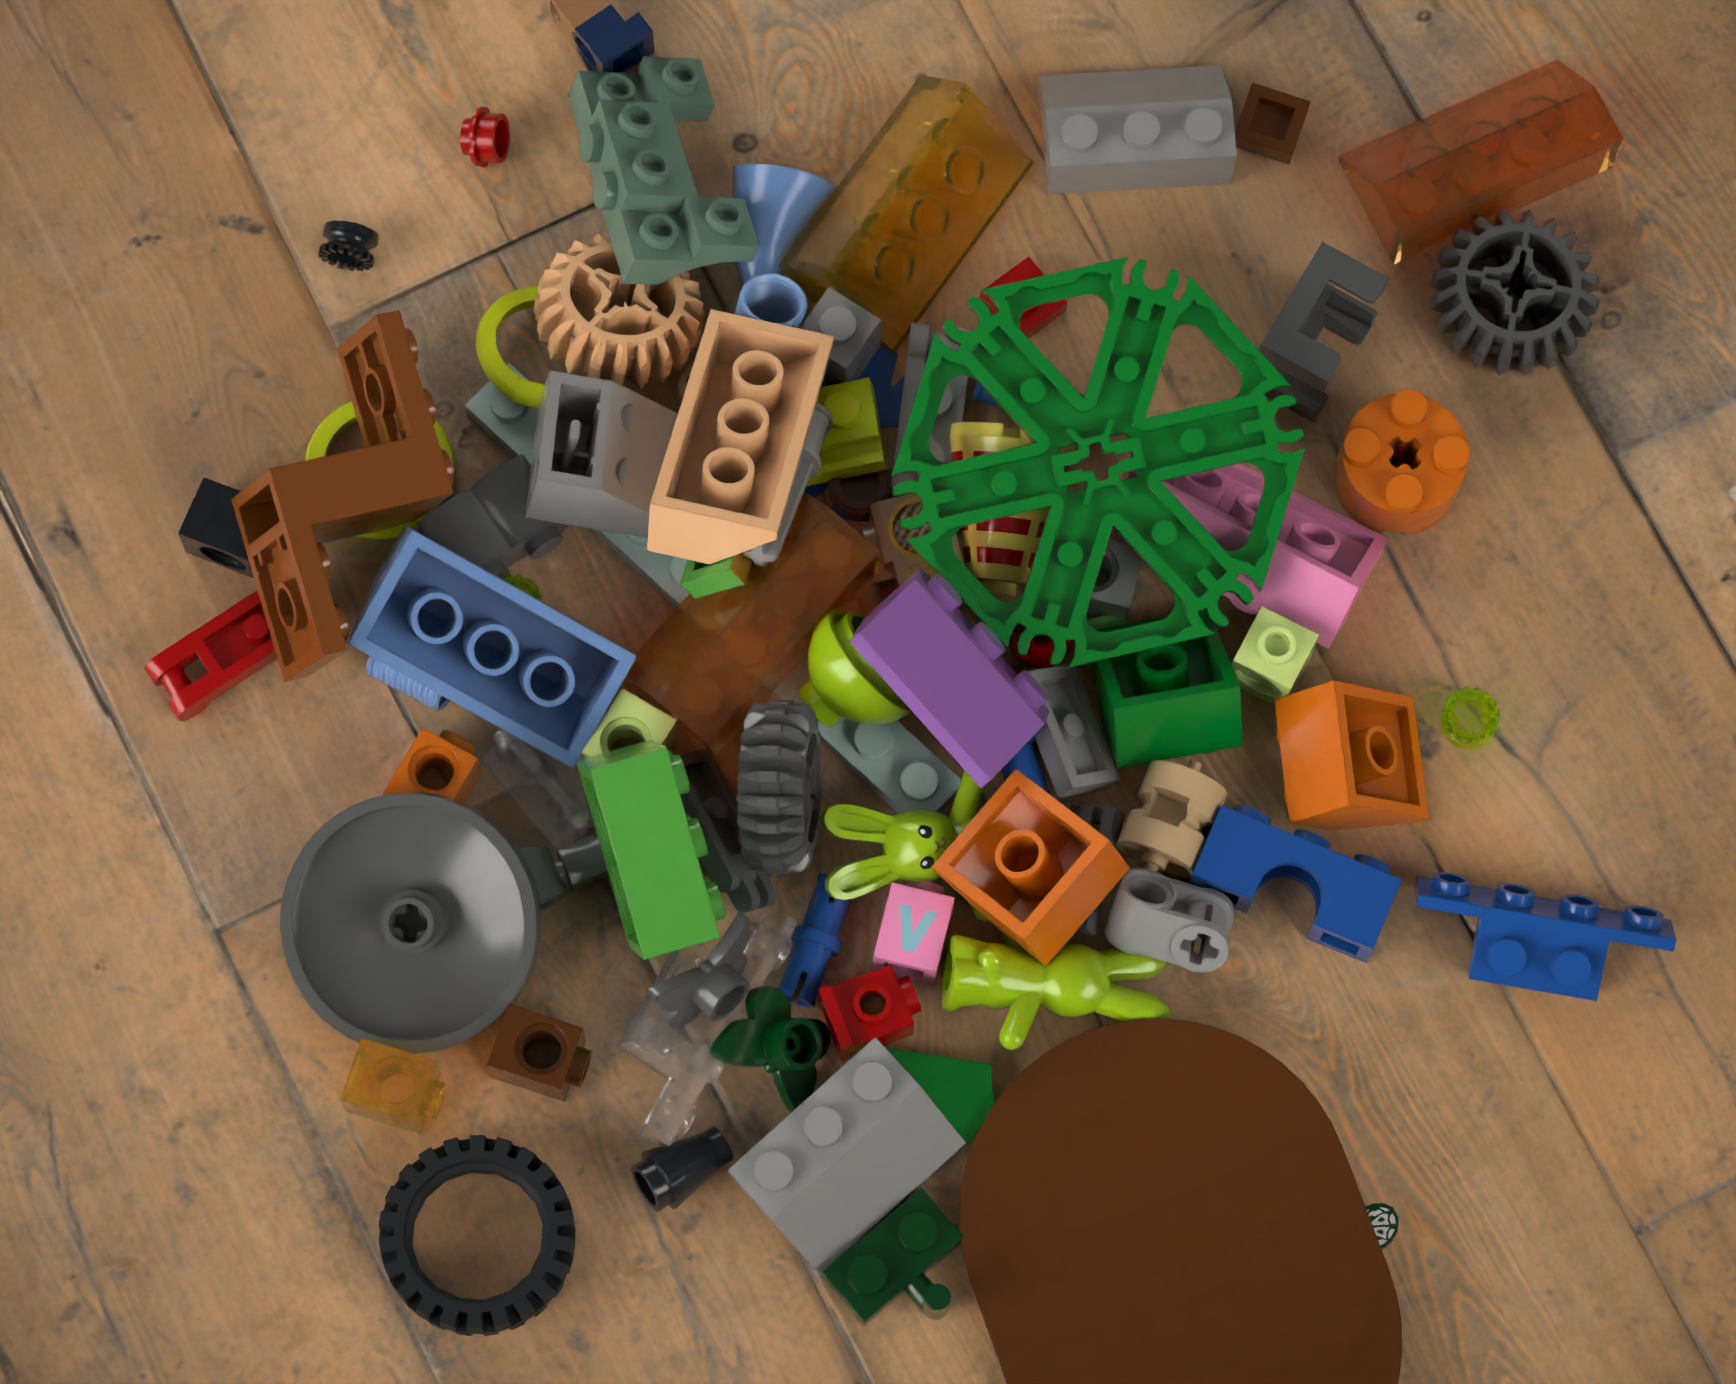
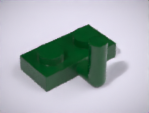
[821,1188,964,1326]

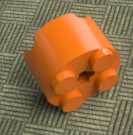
[1335,389,1470,535]

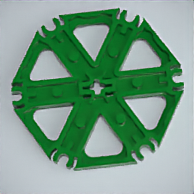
[891,256,1305,668]

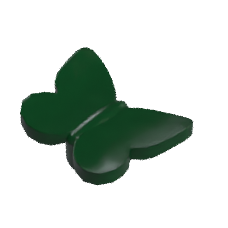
[710,986,830,1113]

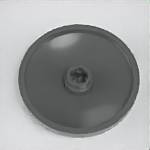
[280,792,541,1054]

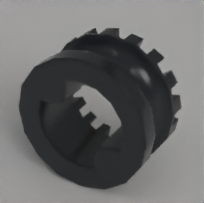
[318,220,379,271]

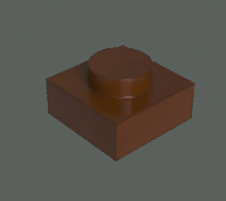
[1235,83,1311,165]

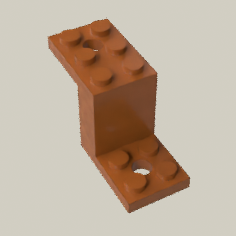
[231,310,454,682]

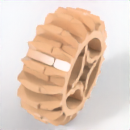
[534,233,704,390]

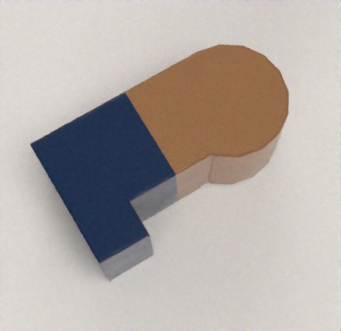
[550,0,655,73]

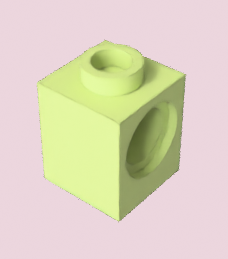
[1232,606,1319,706]
[582,688,679,759]

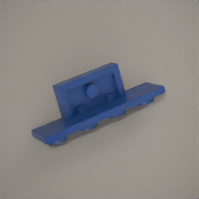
[1415,872,1677,1001]

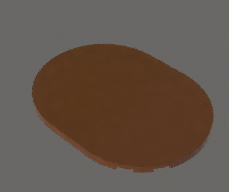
[959,1018,1402,1384]

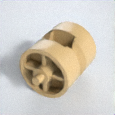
[1116,759,1228,879]

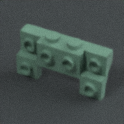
[568,56,759,285]

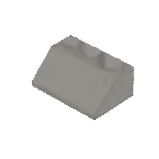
[1038,65,1237,194]
[728,1037,966,1276]

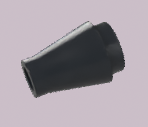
[631,1126,733,1212]

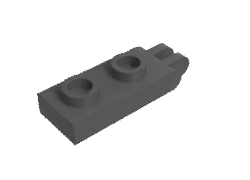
[679,748,777,913]

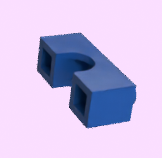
[1189,805,1402,963]

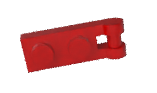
[144,590,277,721]

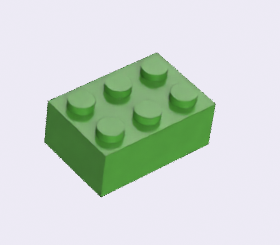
[576,740,725,960]

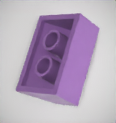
[850,567,1049,788]

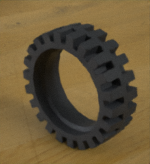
[379,1135,575,1336]

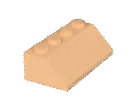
[647,309,834,565]

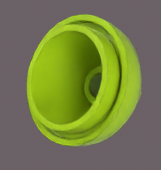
[799,609,912,727]

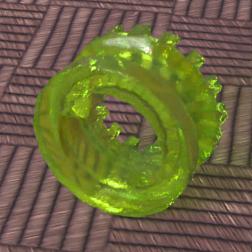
[1440,687,1500,750]

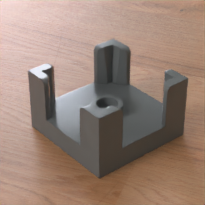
[1259,242,1389,423]

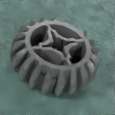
[1430,208,1599,376]
[736,700,823,875]

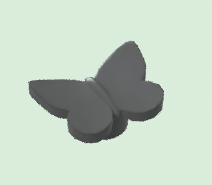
[647,910,749,1028]

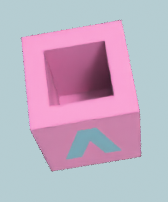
[872,881,955,985]

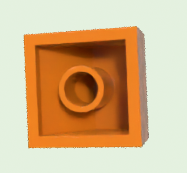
[1274,680,1429,830]
[932,769,1130,967]

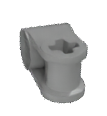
[1104,868,1235,973]

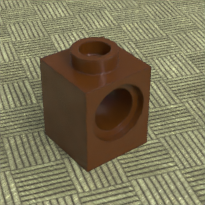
[487,1004,593,1102]

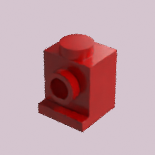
[818,964,922,1062]

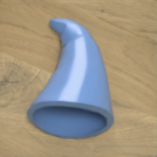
[732,164,836,285]

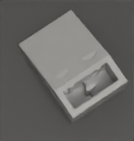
[525,370,678,538]

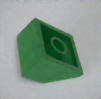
[1091,610,1242,768]

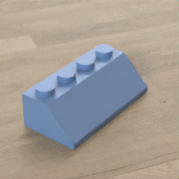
[347,524,637,768]

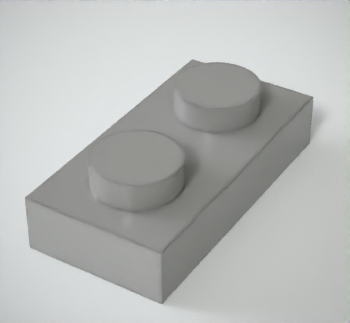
[1027,665,1120,798]

